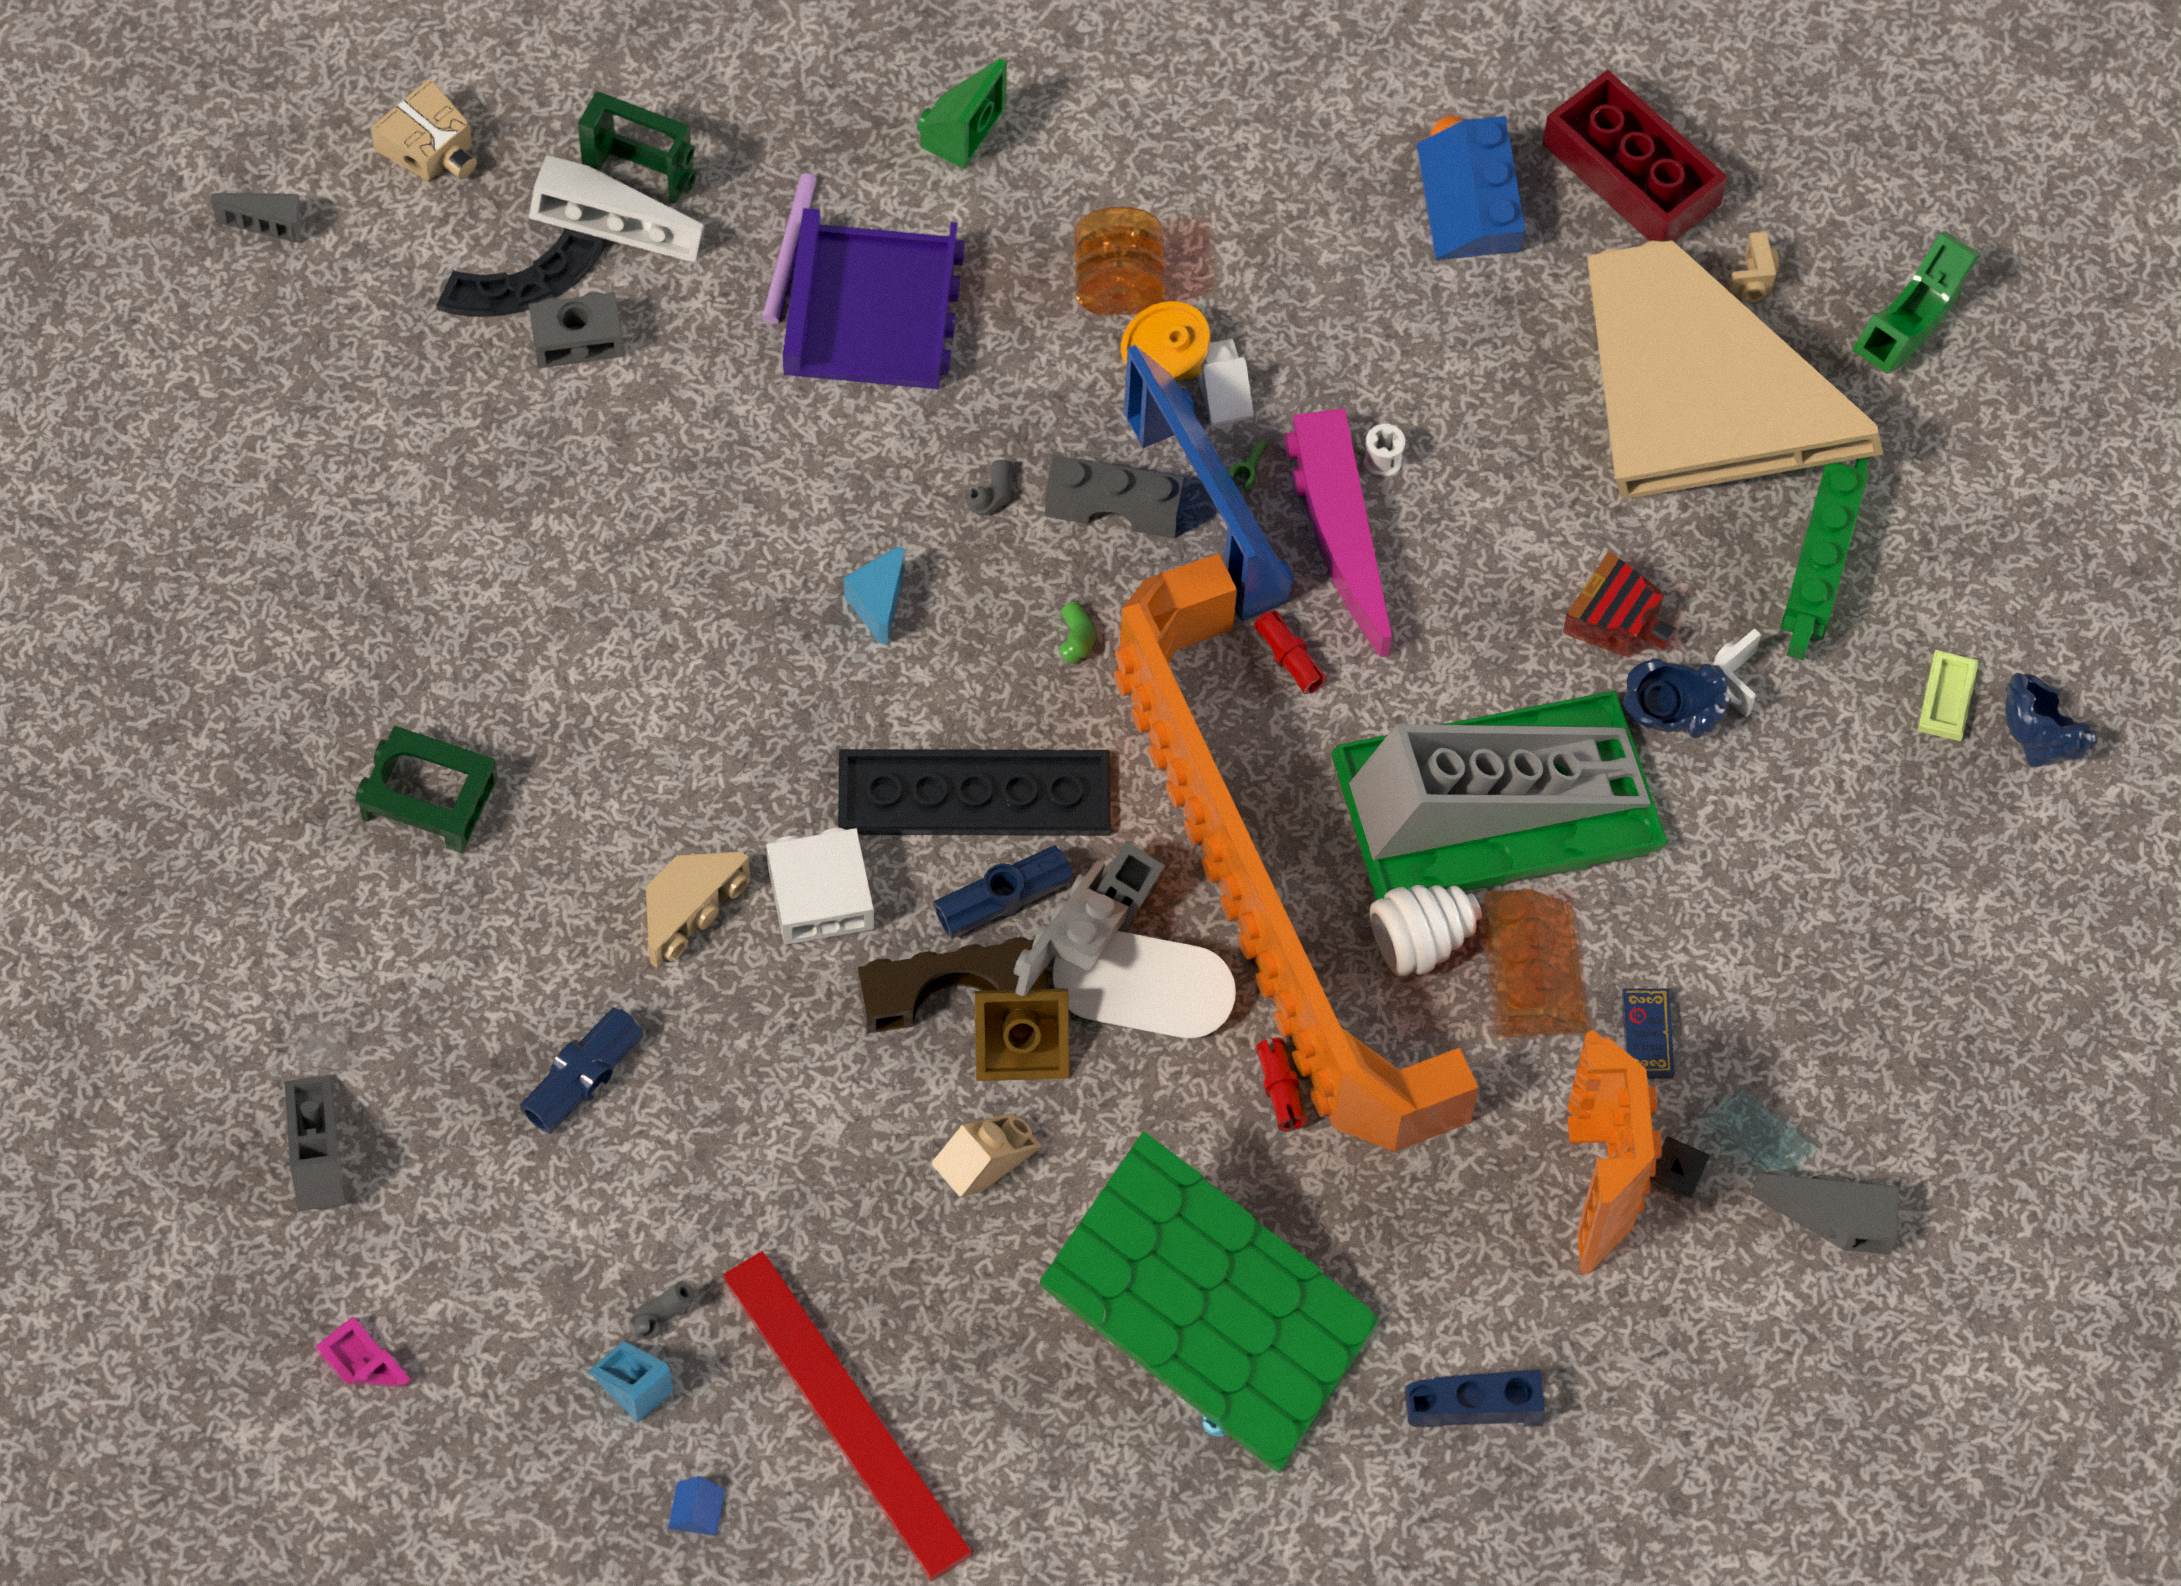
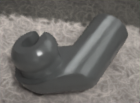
[966,459,1013,515]
[631,1281,695,1339]

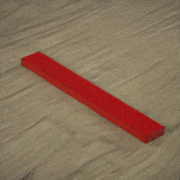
[722,1250,972,1582]

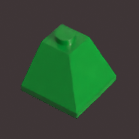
[917,58,1007,169]

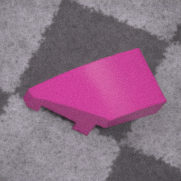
[315,1316,411,1387]

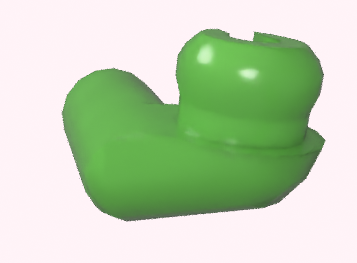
[1059,601,1098,664]

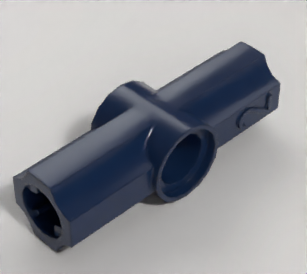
[933,845,1073,939]
[520,1007,643,1134]

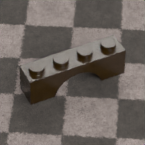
[858,937,1050,1034]

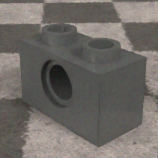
[529,292,624,369]

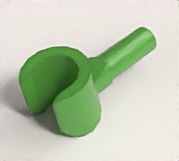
[1229,440,1268,492]

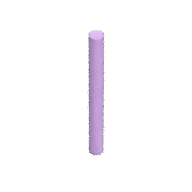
[762,173,817,324]

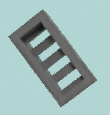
[211,193,302,243]

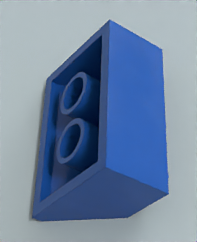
[1416,116,1525,260]

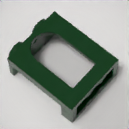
[578,91,697,204]
[355,725,498,854]

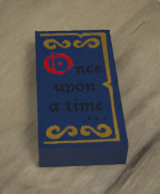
[1622,989,1675,1079]

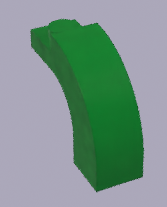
[1852,231,1981,374]

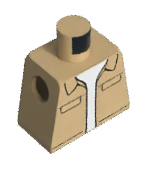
[371,79,477,182]

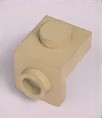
[1728,231,1779,303]

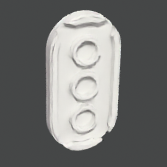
[1053,931,1236,1038]

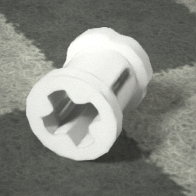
[1364,424,1405,477]

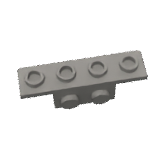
[1014,860,1129,997]

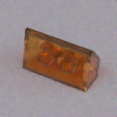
[1482,889,1588,1038]

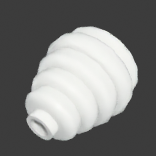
[1369,885,1482,977]

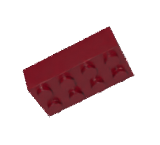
[1542,69,1728,242]

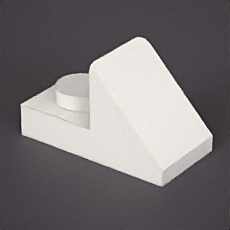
[1197,339,1254,426]

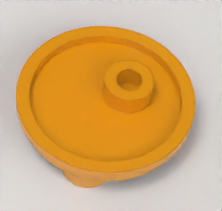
[1121,301,1211,382]

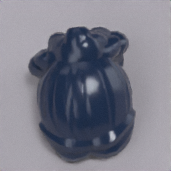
[1623,659,1731,738]
[2005,673,2098,767]

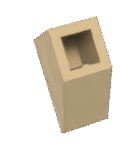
[931,1113,1042,1197]

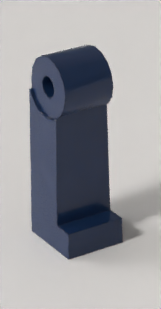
[1405,1370,1545,1427]

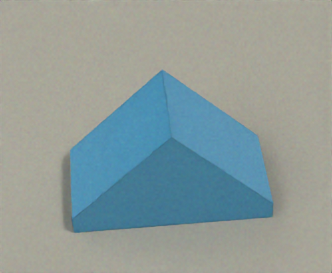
[844,547,905,644]
[588,1341,673,1423]

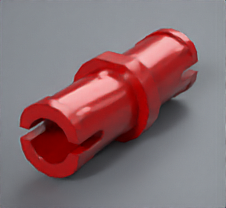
[1254,610,1327,694]
[1255,1037,1308,1132]

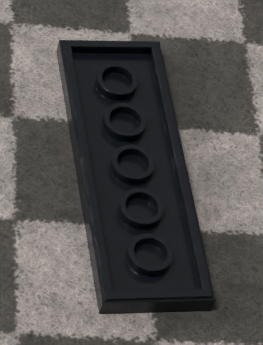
[838,749,1111,836]

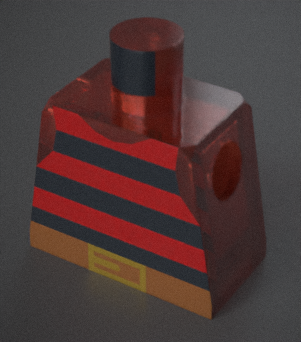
[1563,551,1677,658]

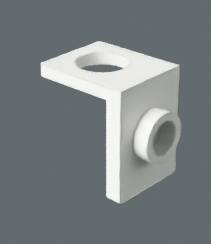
[1713,629,1761,717]

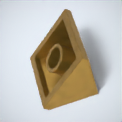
[974,988,1069,1081]

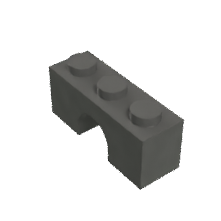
[1045,455,1184,538]

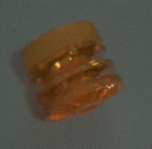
[1074,207,1166,315]

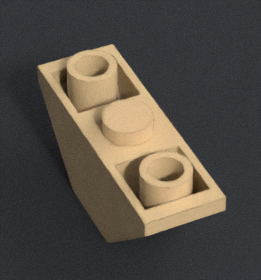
[646,852,750,968]

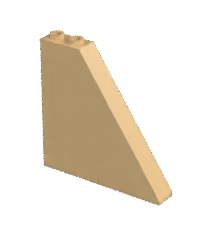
[1587,240,1883,498]

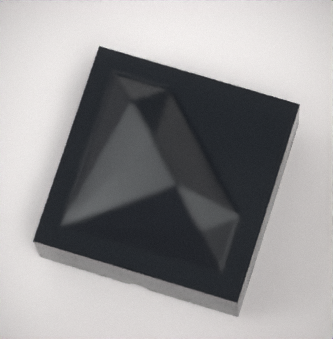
[1650,1136,1711,1198]

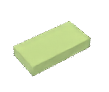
[1917,650,1979,741]

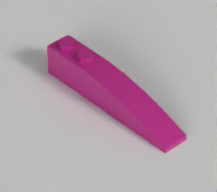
[1285,408,1392,657]

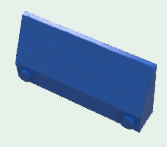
[1124,345,1294,621]

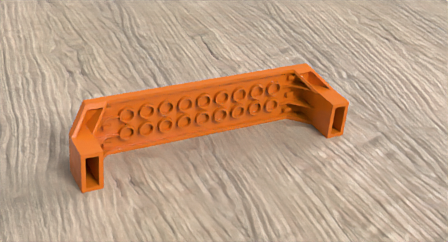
[1114,553,1479,1152]

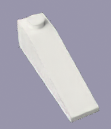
[529,155,703,262]

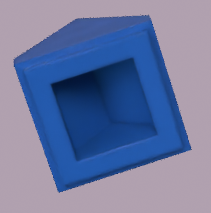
[668,1476,725,1536]

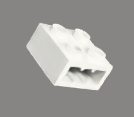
[766,828,874,945]

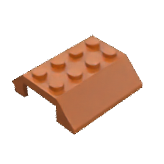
[1567,1030,1662,1274]

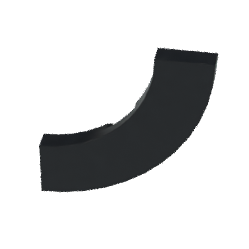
[437,228,606,317]

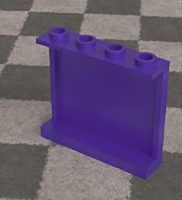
[783,208,965,390]

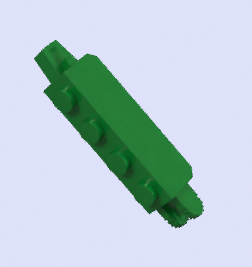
[1780,457,1869,661]

